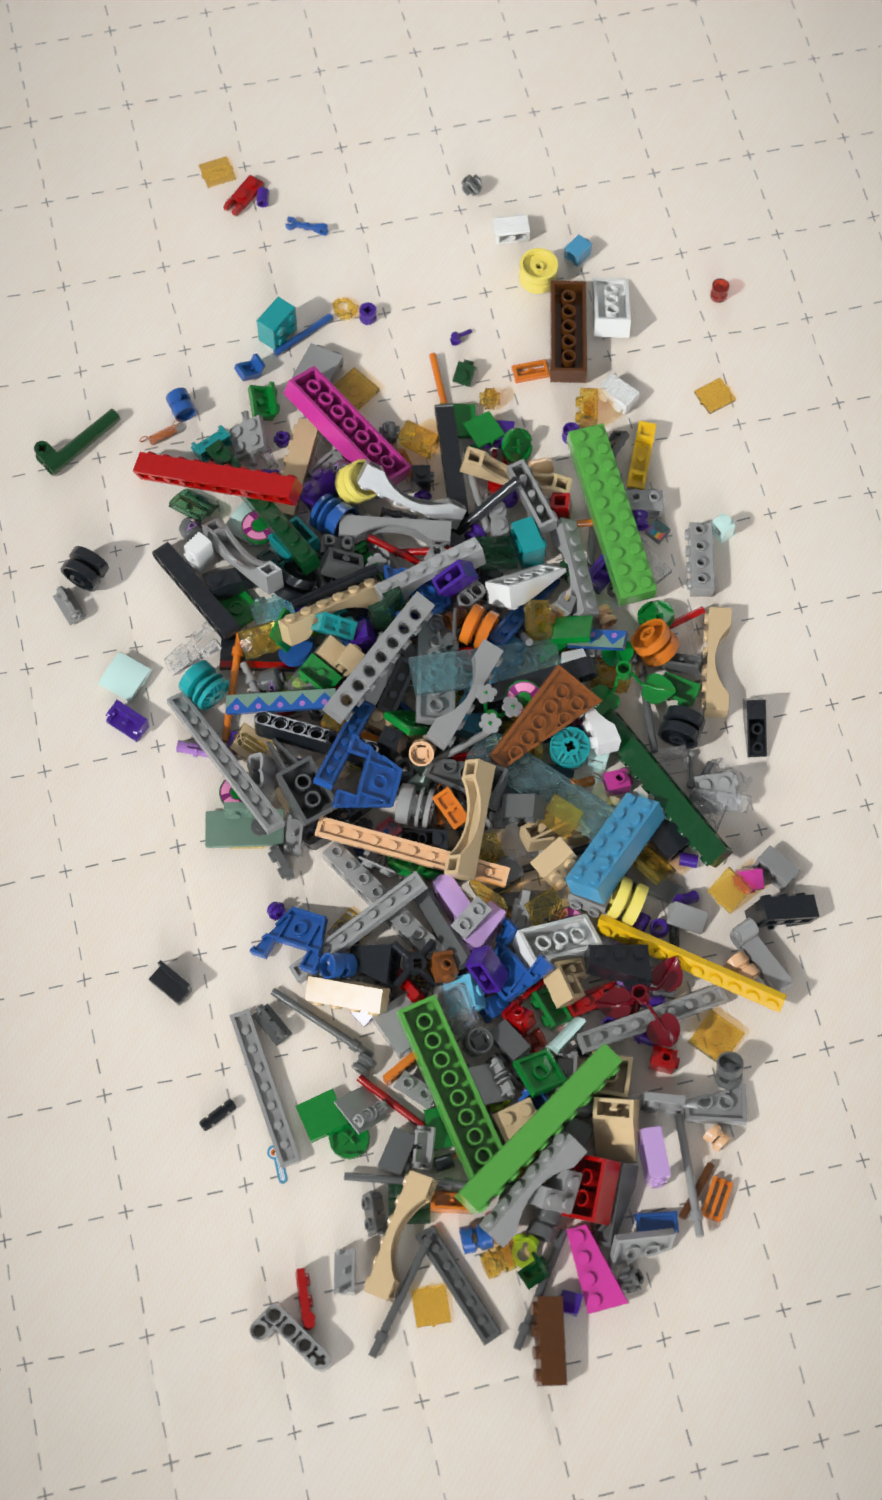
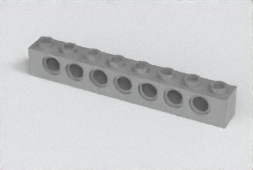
[322,591,435,724]
[323,842,446,967]

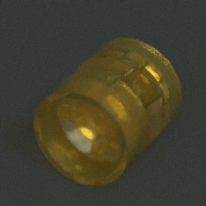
[479,1244,517,1280]

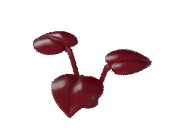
[595,956,683,1047]

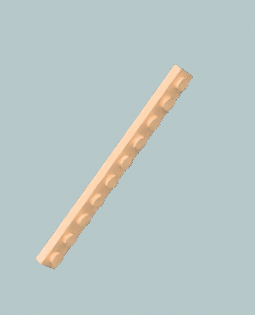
[315,817,510,888]

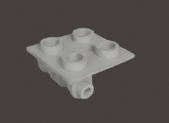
[358,850,398,878]
[468,1057,516,1106]
[334,1086,388,1134]

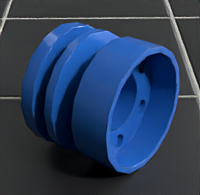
[309,493,358,537]

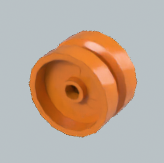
[458,603,500,650]
[630,619,680,667]

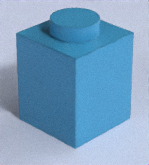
[564,235,592,267]

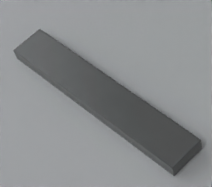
[402,874,471,970]
[415,1225,502,1346]

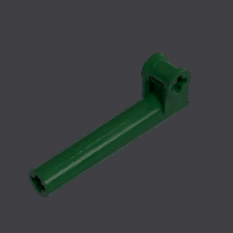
[34,409,121,476]

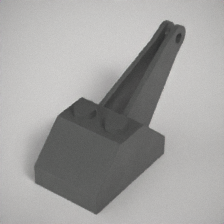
[266,738,338,827]

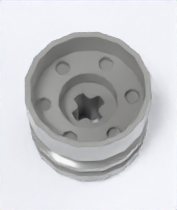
[394,783,436,829]

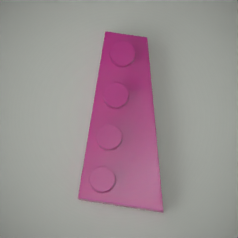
[566,1224,630,1314]

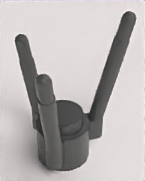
[433,607,462,653]

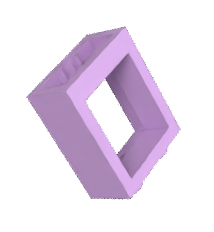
[432,874,470,935]
[462,901,507,952]
[638,1126,671,1188]

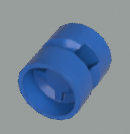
[166,387,197,422]
[319,953,357,979]
[459,1223,494,1254]

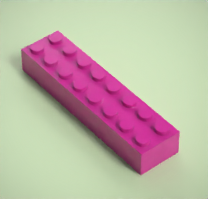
[283,366,412,485]

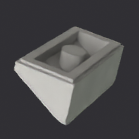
[666,901,709,934]

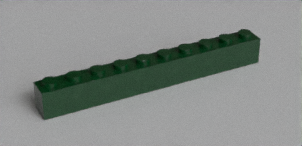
[205,439,321,575]
[602,708,733,868]

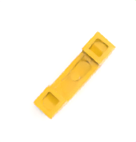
[626,421,657,490]

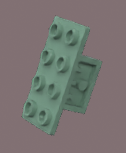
[205,802,284,848]

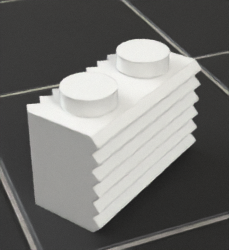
[492,214,530,245]
[597,373,639,414]
[184,532,215,573]

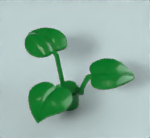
[591,641,676,715]

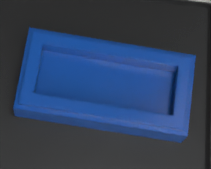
[635,1211,679,1233]

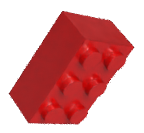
[561,1155,621,1226]

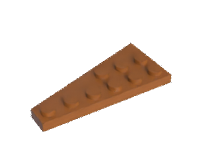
[488,665,603,768]

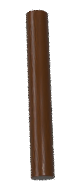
[678,1162,715,1220]

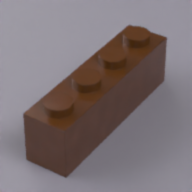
[530,1296,567,1387]

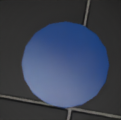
[278,637,315,667]

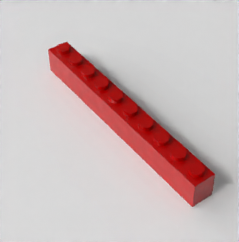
[132,451,303,506]

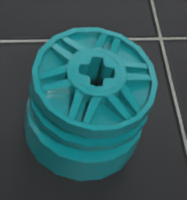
[178,660,230,711]
[549,726,590,770]

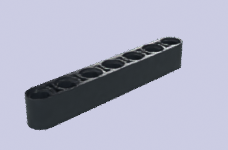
[434,403,469,518]
[152,542,241,641]
[466,656,599,713]
[254,711,380,765]
[302,758,416,850]

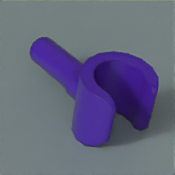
[450,329,472,346]

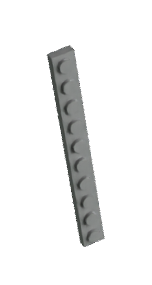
[167,692,285,835]

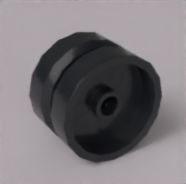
[60,546,109,592]
[274,561,319,602]
[658,705,706,749]

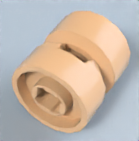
[409,738,435,766]
[723,950,761,980]

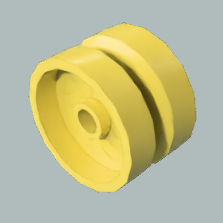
[519,248,558,294]
[335,459,376,505]
[606,876,649,927]

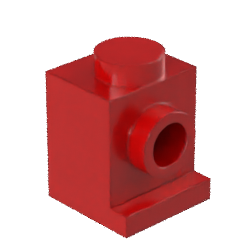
[501,1000,537,1036]

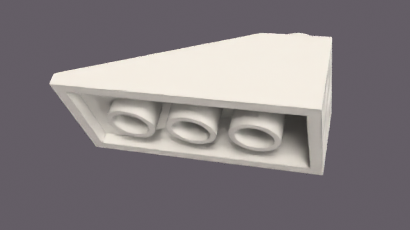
[593,278,631,338]
[485,564,566,610]
[511,914,603,969]

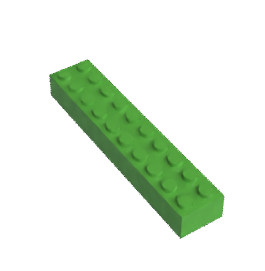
[567,423,657,606]
[396,995,518,1200]
[454,1043,623,1214]

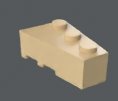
[519,802,591,852]

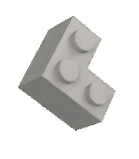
[528,1168,583,1214]

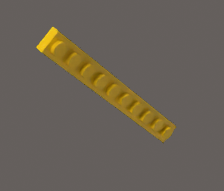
[596,914,787,1013]

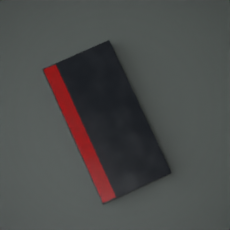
[219,634,295,672]

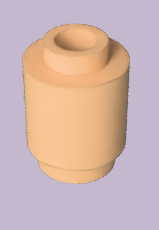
[528,457,554,474]

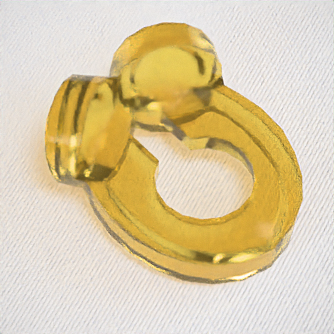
[333,297,359,321]

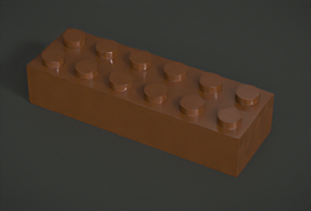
[550,280,587,383]

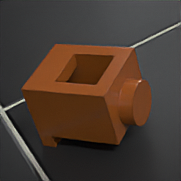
[429,950,459,984]

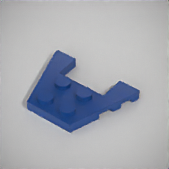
[383,565,451,630]
[331,734,403,808]
[249,906,328,975]
[494,918,555,1002]

